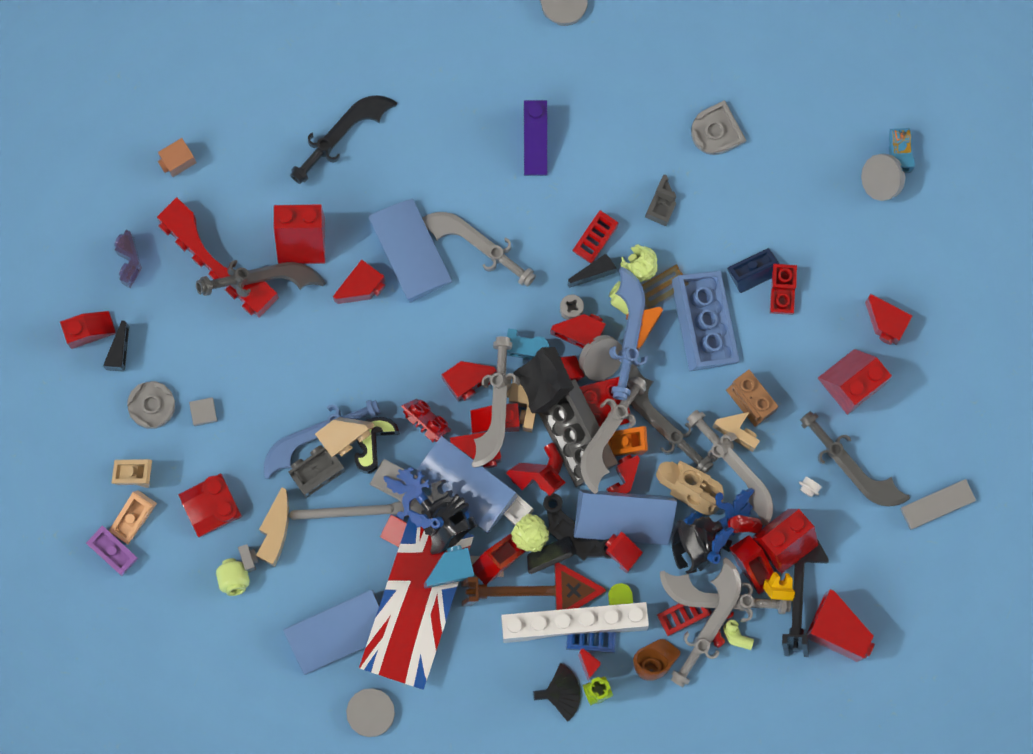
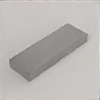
[900,479,976,530]

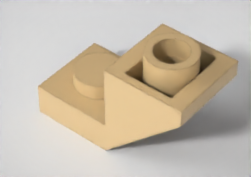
[507,378,536,433]

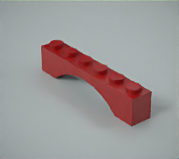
[157,197,279,318]

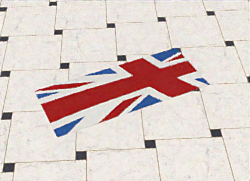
[359,516,474,690]

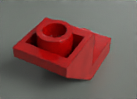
[606,454,640,494]
[506,463,566,496]
[605,531,643,573]

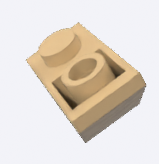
[315,417,375,457]

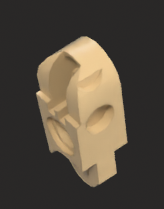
[656,461,724,515]

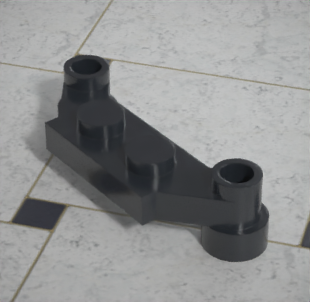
[543,493,612,561]

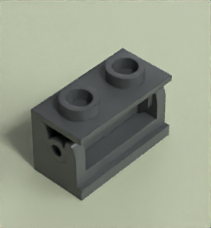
[288,445,345,498]

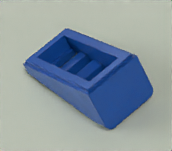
[566,632,616,653]

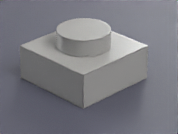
[238,544,259,572]

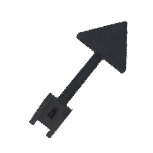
[782,539,829,657]

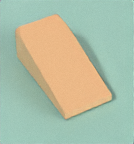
[109,490,157,545]

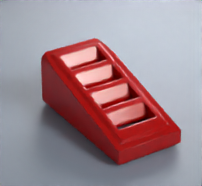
[572,210,619,264]
[657,603,712,636]

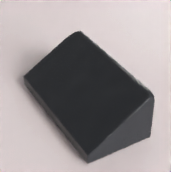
[527,536,577,574]

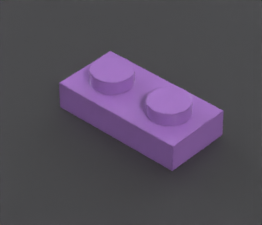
[86,526,139,576]

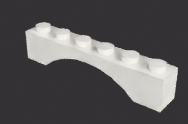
[501,602,649,643]

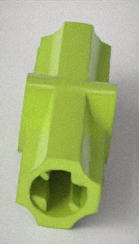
[582,676,613,706]

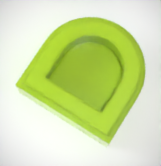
[608,583,633,605]

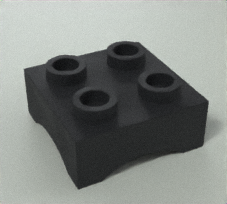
[513,347,574,413]

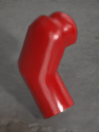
[544,442,563,474]

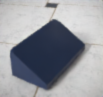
[727,248,779,293]

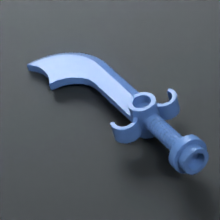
[609,267,647,401]
[264,400,381,479]

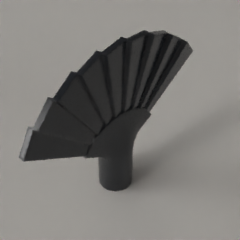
[533,663,581,722]

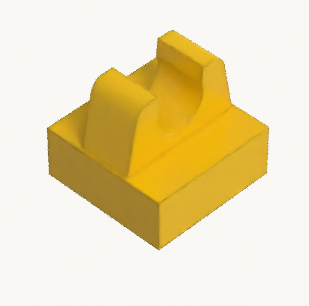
[763,572,795,601]

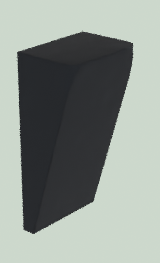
[567,254,617,288]
[103,321,130,372]

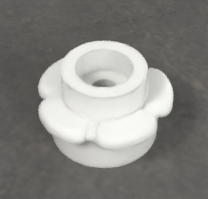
[799,477,821,498]

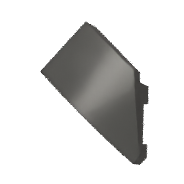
[645,174,676,226]

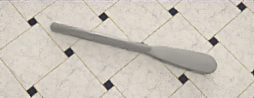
[289,495,434,520]

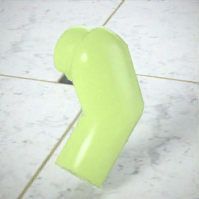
[723,619,754,650]

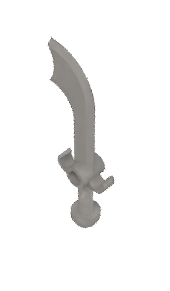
[422,212,536,287]
[472,336,520,468]
[580,377,647,494]
[687,410,773,526]
[671,557,741,687]
[660,571,791,622]

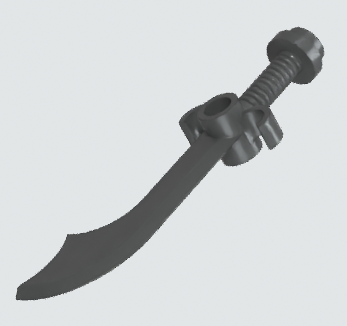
[196,260,326,297]
[627,364,714,473]
[800,411,910,506]

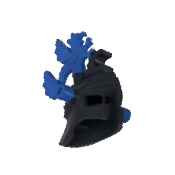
[383,467,477,555]
[671,488,755,574]

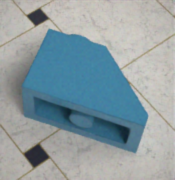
[424,545,474,589]

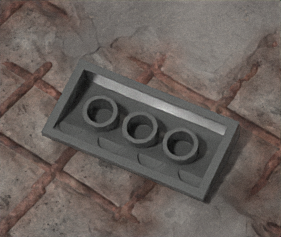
[538,379,618,487]

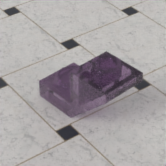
[114,230,142,288]

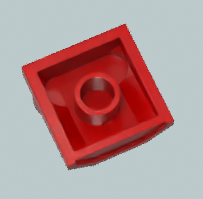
[178,473,242,537]

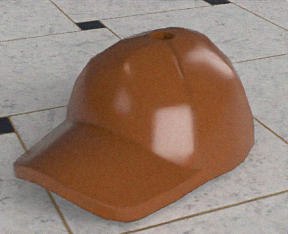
[633,639,681,681]

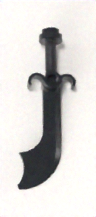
[290,95,397,184]

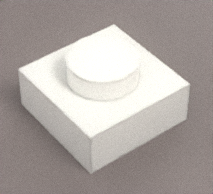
[504,493,534,525]

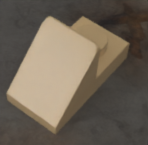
[713,412,760,452]
[112,459,152,488]

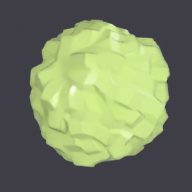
[620,244,658,282]
[511,514,549,552]

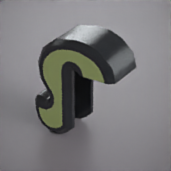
[354,417,400,474]

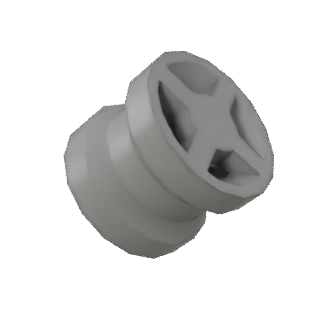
[560,295,584,320]

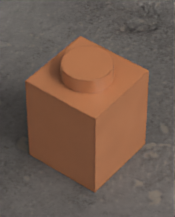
[158,138,196,177]

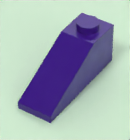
[523,100,547,176]

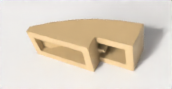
[256,488,289,567]

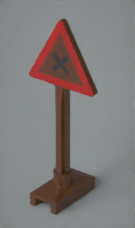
[461,562,606,610]

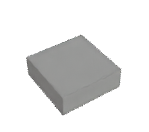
[189,397,218,426]

